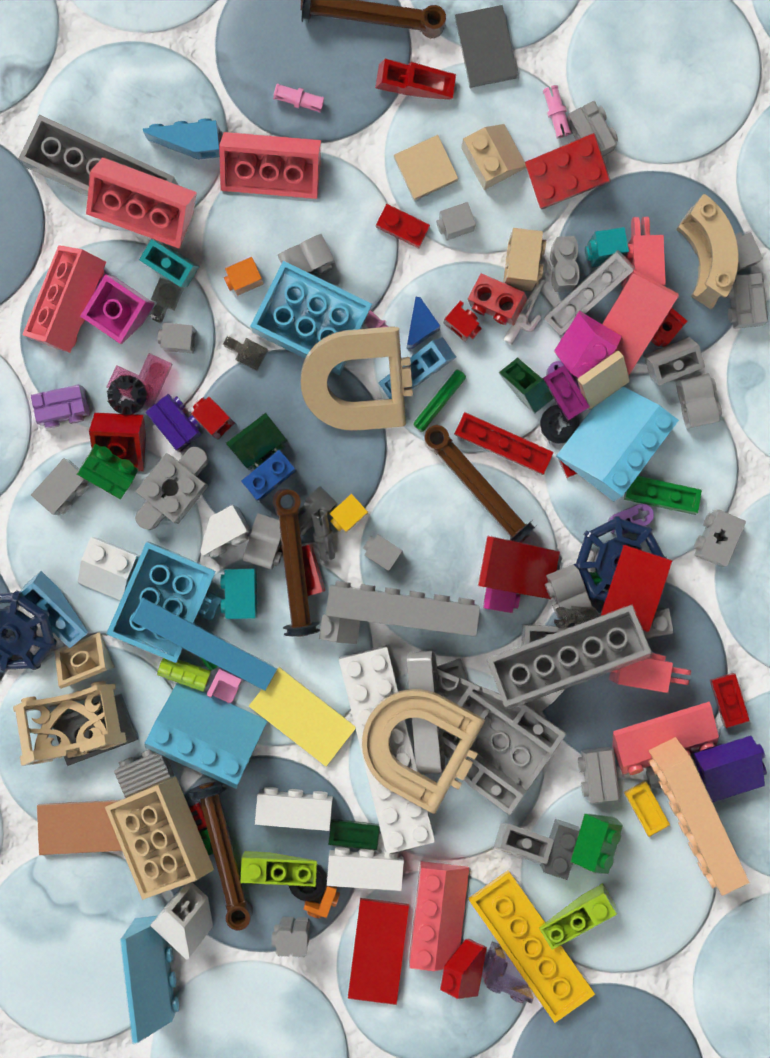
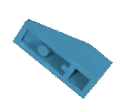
[378,337,456,399]
[21,571,88,648]

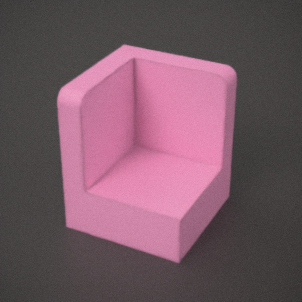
[207,668,243,703]

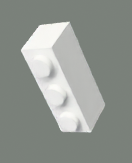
[255,787,333,831]
[327,847,404,891]

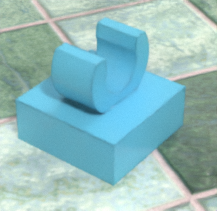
[197,591,223,621]

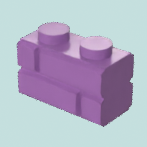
[31,385,90,429]

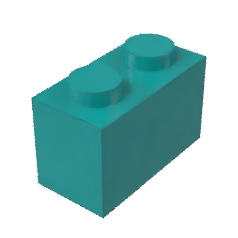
[585,227,629,268]
[139,239,200,287]
[220,569,258,619]

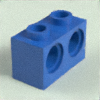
[241,450,297,502]

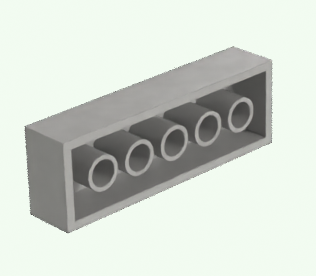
[18,114,178,196]
[326,581,480,636]
[487,605,651,710]

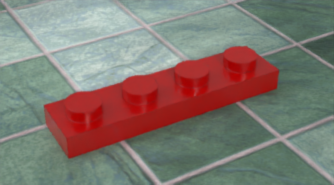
[454,412,554,475]

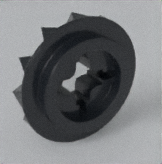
[107,375,147,415]
[540,405,579,444]
[288,864,327,901]

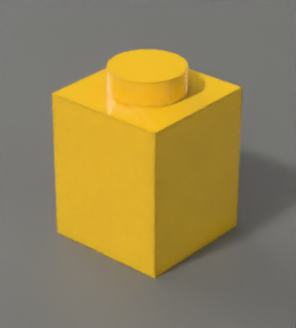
[329,494,368,532]

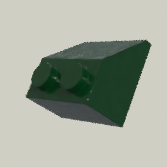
[226,412,288,470]

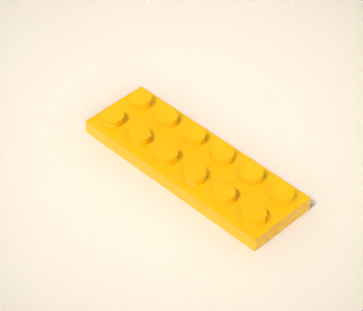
[468,870,595,1023]

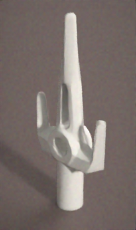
[503,279,545,345]

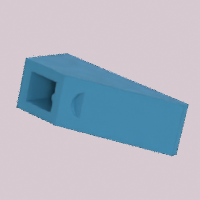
[143,118,221,160]

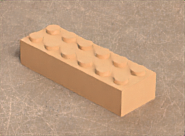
[648,737,750,896]

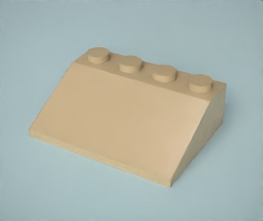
[105,777,214,900]

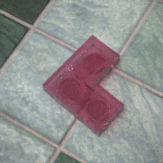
[106,353,173,407]

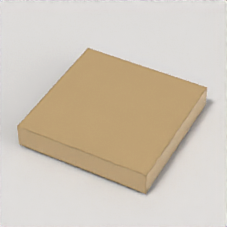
[394,135,458,201]
[577,350,630,410]

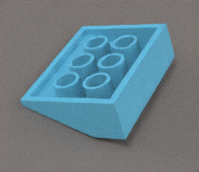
[250,261,372,375]
[556,386,679,502]
[106,541,216,663]
[145,683,267,789]
[120,915,179,1044]

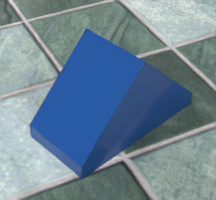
[406,296,440,350]

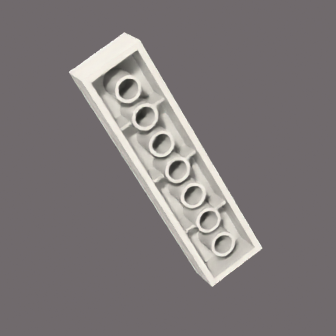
[339,646,435,854]

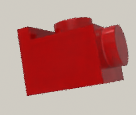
[443,300,482,342]
[651,307,688,347]

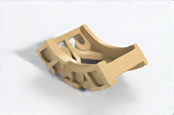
[676,194,738,309]
[13,681,127,766]

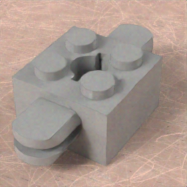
[135,447,209,530]

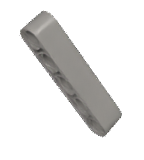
[407,651,445,774]

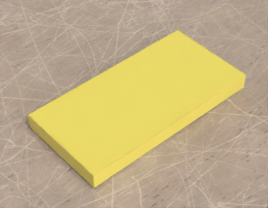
[249,667,356,766]

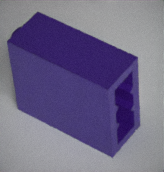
[694,735,767,803]

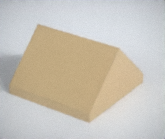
[55,632,114,689]

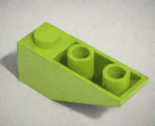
[240,851,317,887]
[539,883,617,950]

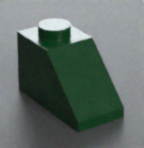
[499,357,554,414]

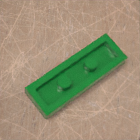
[624,476,702,515]

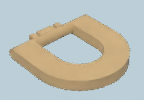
[301,327,413,430]
[362,689,485,814]

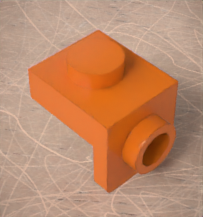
[303,886,340,918]

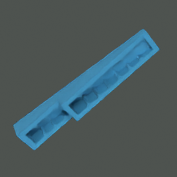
[130,598,277,691]

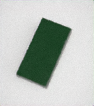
[328,819,380,850]

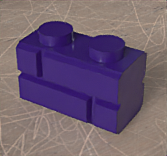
[145,394,202,452]

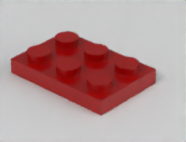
[525,133,611,209]

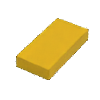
[624,780,670,837]

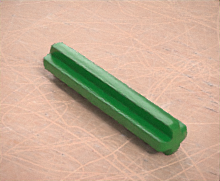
[413,369,466,432]

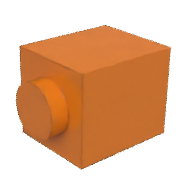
[224,257,264,296]

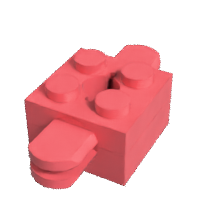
[621,217,665,289]
[609,652,691,693]

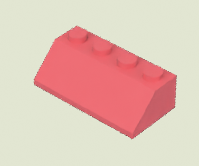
[219,132,321,199]
[86,158,197,248]
[23,245,106,353]
[612,702,719,775]
[409,861,469,971]

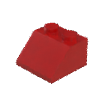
[89,413,146,471]

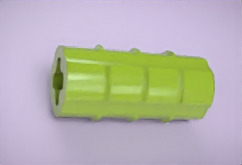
[157,658,211,692]

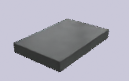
[455,5,518,88]
[53,694,138,766]

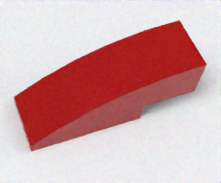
[375,58,456,100]

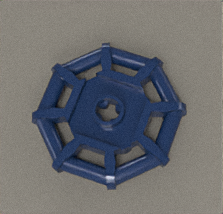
[574,516,667,602]
[0,590,57,672]

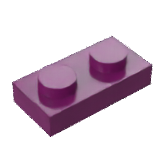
[542,365,590,421]

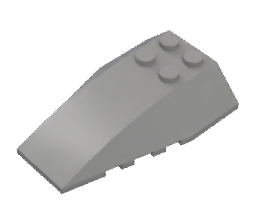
[437,669,567,815]

